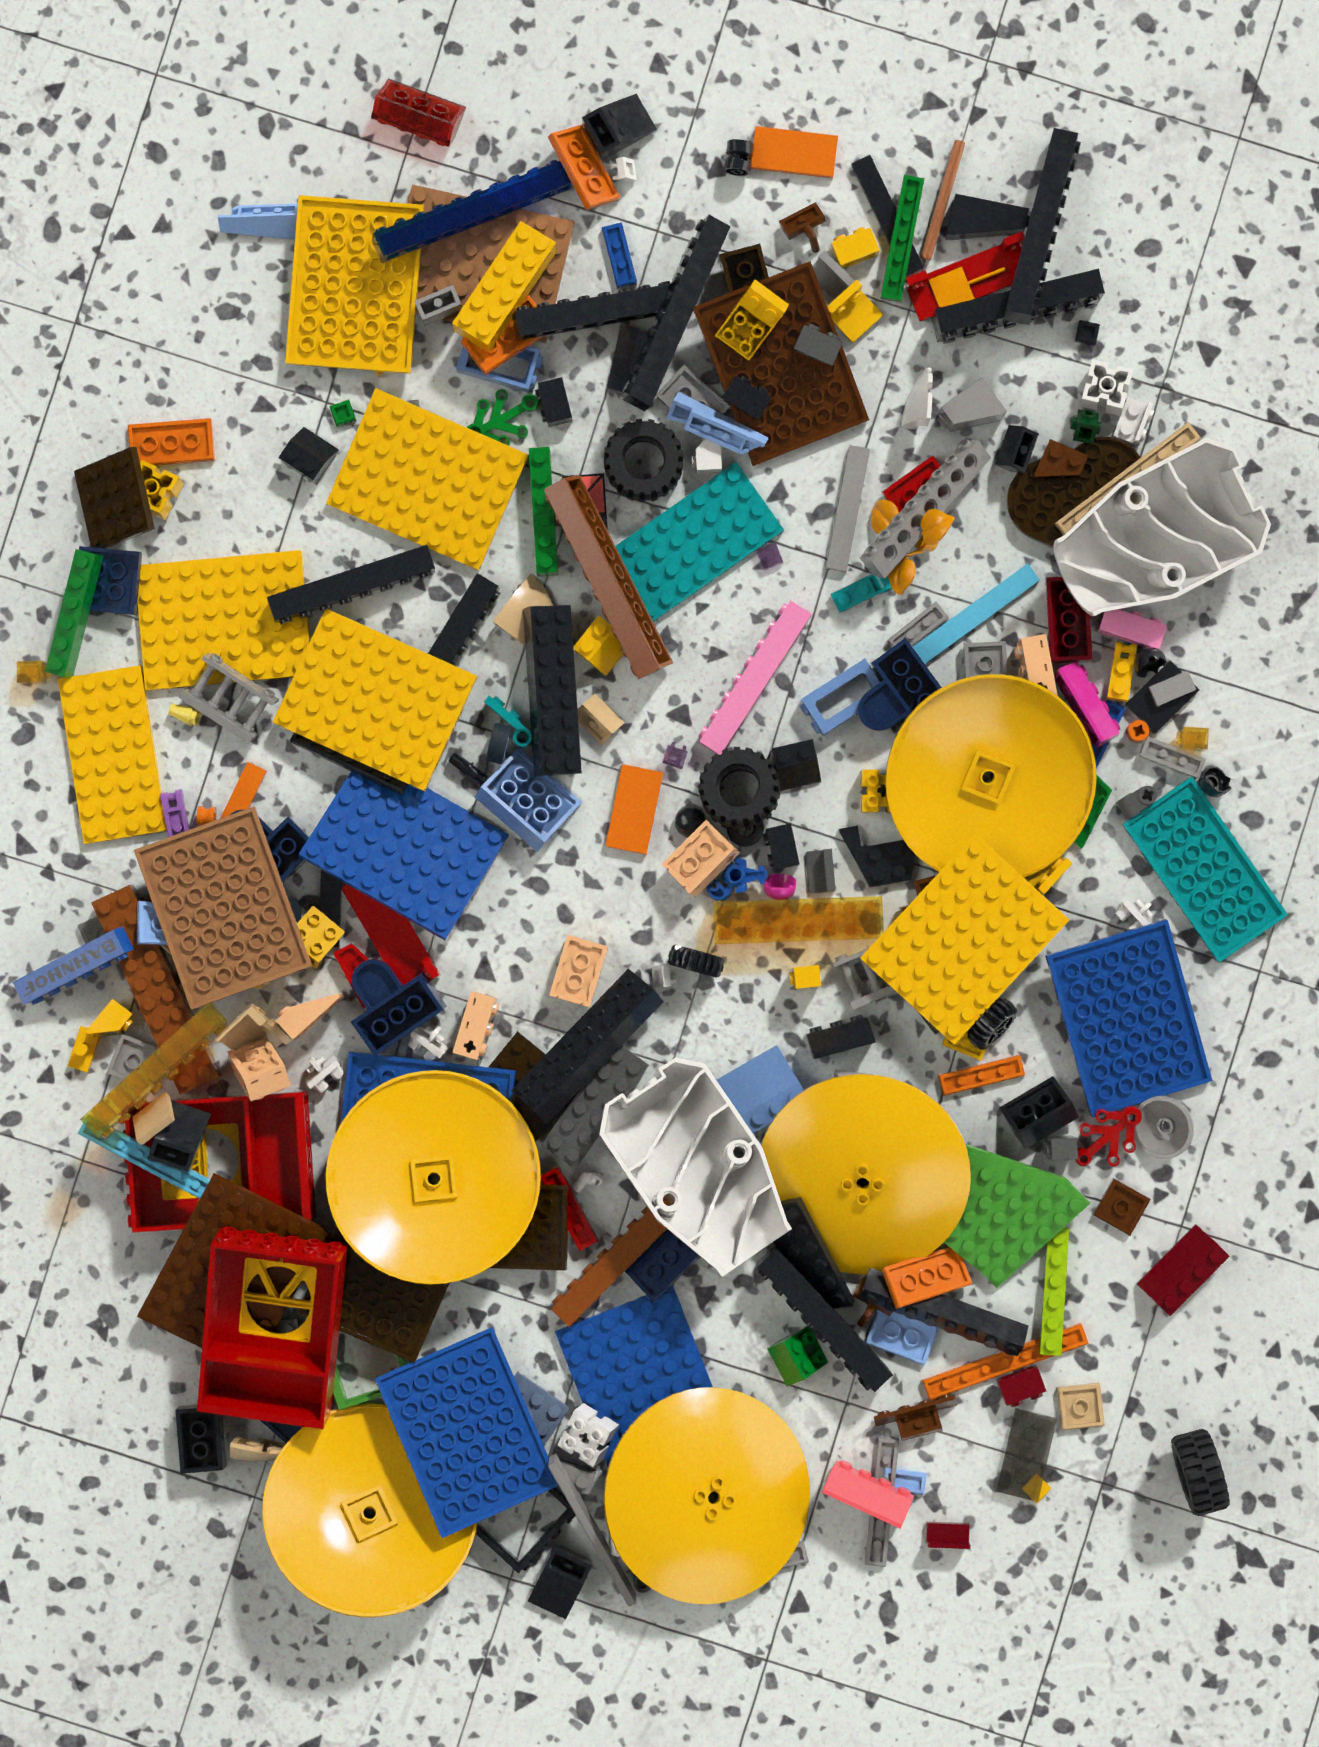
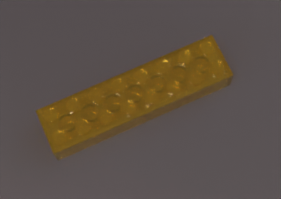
[713,896,884,945]
[80,1002,228,1140]

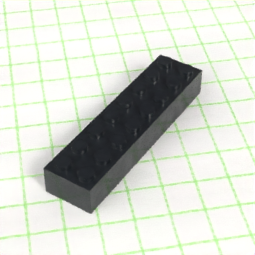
[931,268,1105,344]
[523,605,582,777]
[511,969,664,1124]
[757,1246,893,1393]

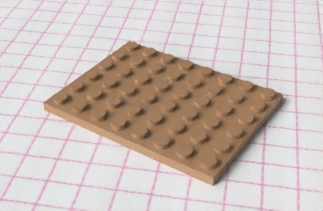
[408,184,575,344]
[134,807,312,1010]

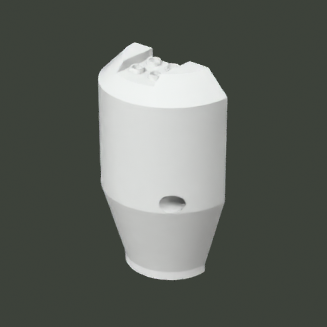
[1054,438,1271,616]
[599,1058,792,1277]

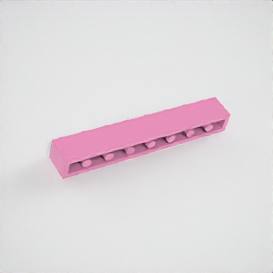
[698,600,811,756]

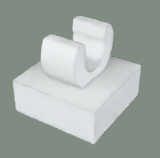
[611,157,637,183]
[652,965,677,988]

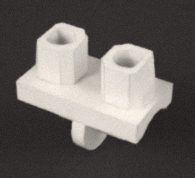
[1115,899,1153,930]
[408,1026,449,1061]
[305,1054,344,1093]

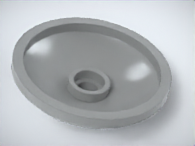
[1133,1096,1194,1159]

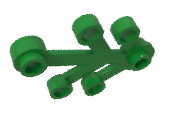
[467,389,538,446]

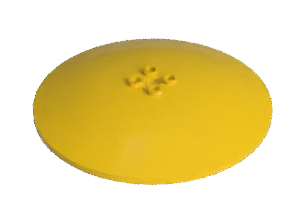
[885,674,1096,878]
[326,1070,541,1285]
[761,1074,971,1274]
[604,1387,810,1604]
[262,1403,477,1618]

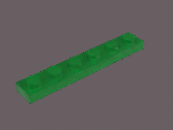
[880,175,925,303]

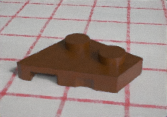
[1033,439,1088,478]

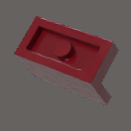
[926,1521,971,1549]

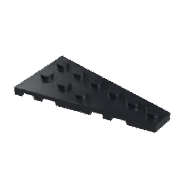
[772,1197,855,1309]

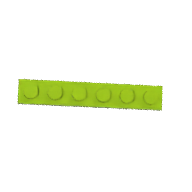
[1039,1228,1070,1356]

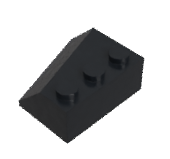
[607,323,675,397]

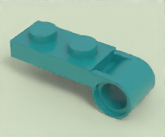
[831,574,892,613]
[484,695,532,748]

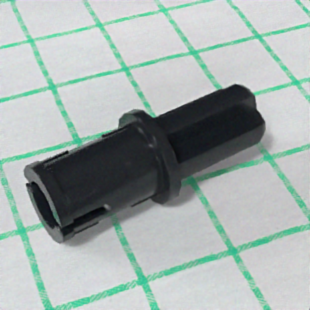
[448,752,488,787]

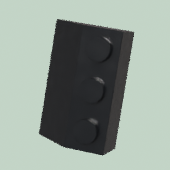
[806,1015,876,1059]
[999,1076,1079,1149]

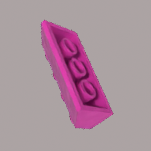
[1054,661,1120,749]

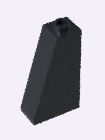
[945,194,1030,240]

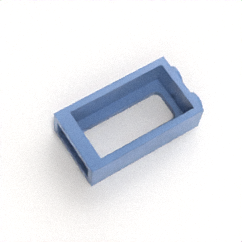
[456,346,544,393]
[800,659,880,736]

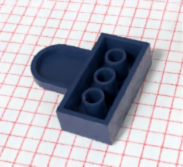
[858,638,942,731]
[228,810,310,884]
[351,959,447,1057]

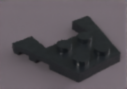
[839,826,915,888]

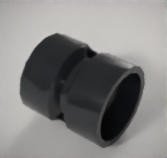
[724,139,754,176]

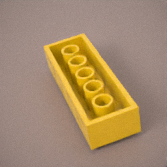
[452,221,557,352]

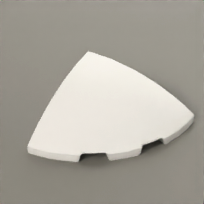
[901,367,933,430]

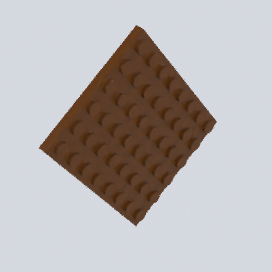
[693,261,869,466]
[137,1173,329,1348]

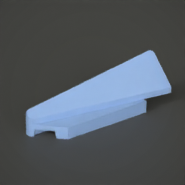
[218,204,298,240]
[666,392,768,455]

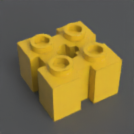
[140,460,184,521]
[860,769,890,813]

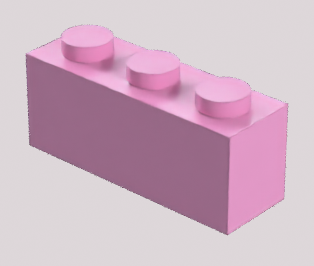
[1096,608,1167,649]

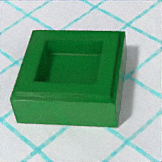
[329,399,356,427]

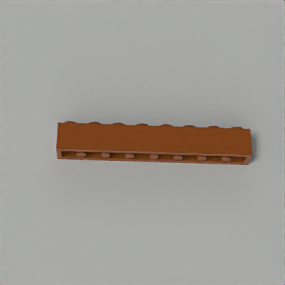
[551,1197,671,1327]

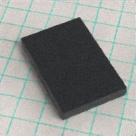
[1125,660,1200,734]

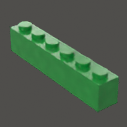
[529,447,559,577]
[45,549,104,678]

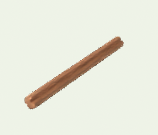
[921,140,965,261]

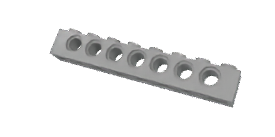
[860,438,991,579]

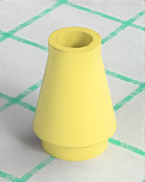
[168,703,202,726]

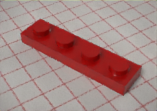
[541,1166,599,1251]

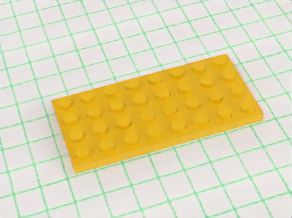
[58,665,167,844]

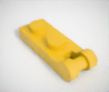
[1107,641,1137,702]

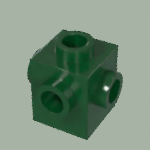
[1070,409,1102,444]

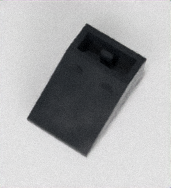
[582,93,657,160]
[147,1100,211,1175]
[527,1543,593,1619]

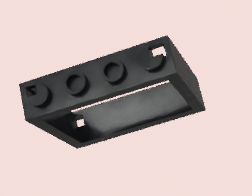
[475,1487,576,1574]

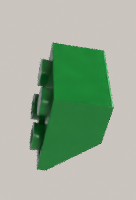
[767,1326,829,1386]

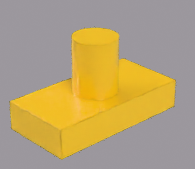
[68,1026,100,1073]

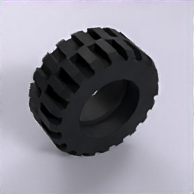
[604,419,684,502]
[698,747,780,831]
[1171,1429,1230,1516]

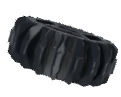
[668,945,724,978]
[967,998,1018,1050]

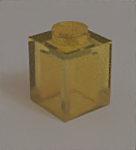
[17,661,50,685]
[1176,727,1209,751]

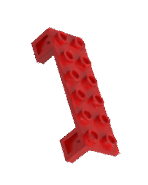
[904,231,1025,321]
[341,885,441,985]

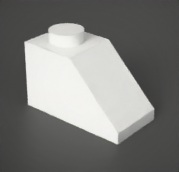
[692,439,722,474]

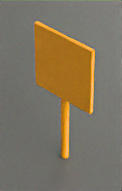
[929,267,1006,308]

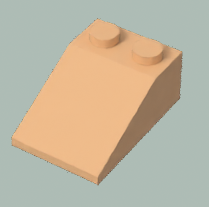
[276,994,345,1040]

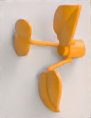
[871,500,955,595]

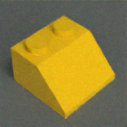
[573,615,623,676]

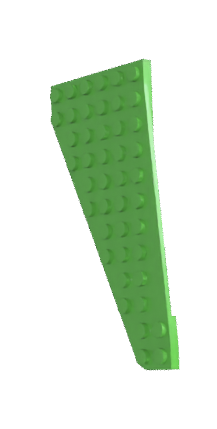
[944,1144,1090,1288]

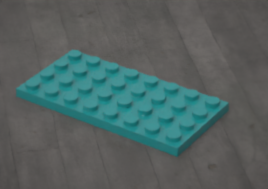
[615,462,784,622]
[1122,776,1288,963]

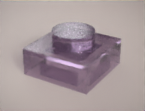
[756,542,783,570]

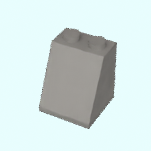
[937,378,1007,432]

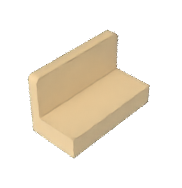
[578,694,624,745]

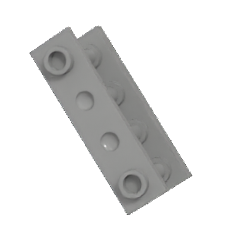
[179,653,279,744]
[832,948,896,1010]

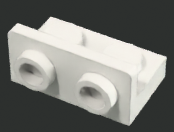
[1112,397,1154,446]

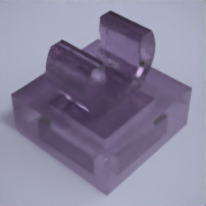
[662,742,688,769]

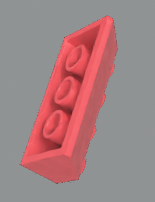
[822,1460,914,1529]

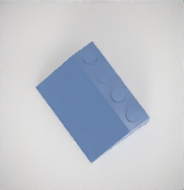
[474,748,582,852]
[716,1045,804,1133]

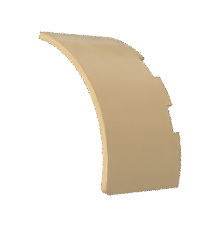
[214,1004,292,1050]

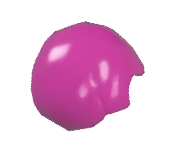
[764,874,797,901]

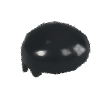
[1134,648,1167,678]
[1199,766,1232,798]
[675,805,707,838]

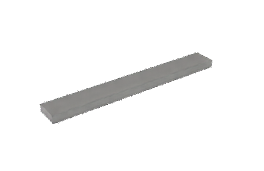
[548,1454,637,1607]

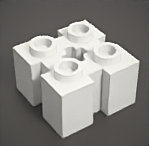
[1080,359,1134,417]
[557,1403,619,1467]

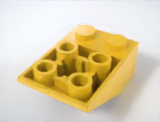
[715,280,789,360]

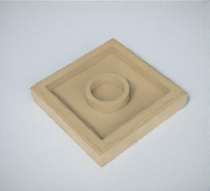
[132,1092,175,1145]
[1057,1382,1105,1430]

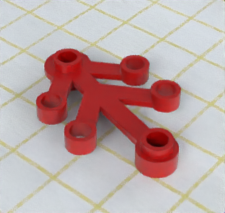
[1075,1106,1142,1167]

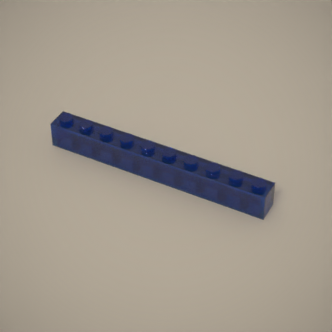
[371,160,573,263]

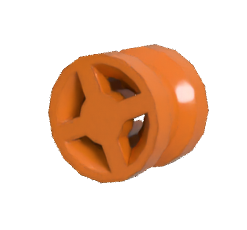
[1126,720,1149,742]
[197,806,217,827]

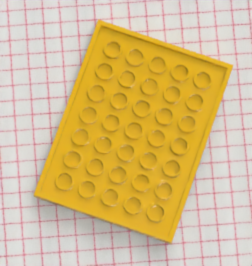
[285,195,424,374]
[326,388,529,571]
[137,550,310,691]
[273,609,478,791]
[860,834,1069,1045]

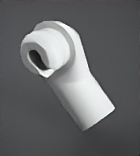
[572,1172,603,1193]

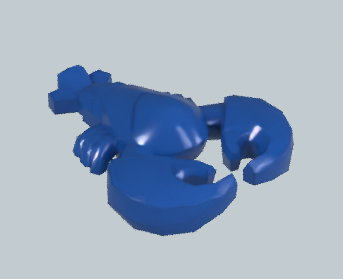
[707,858,768,901]

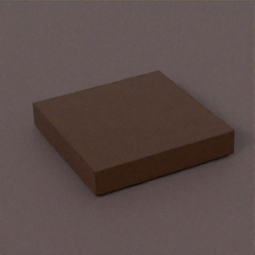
[1092,1178,1151,1236]

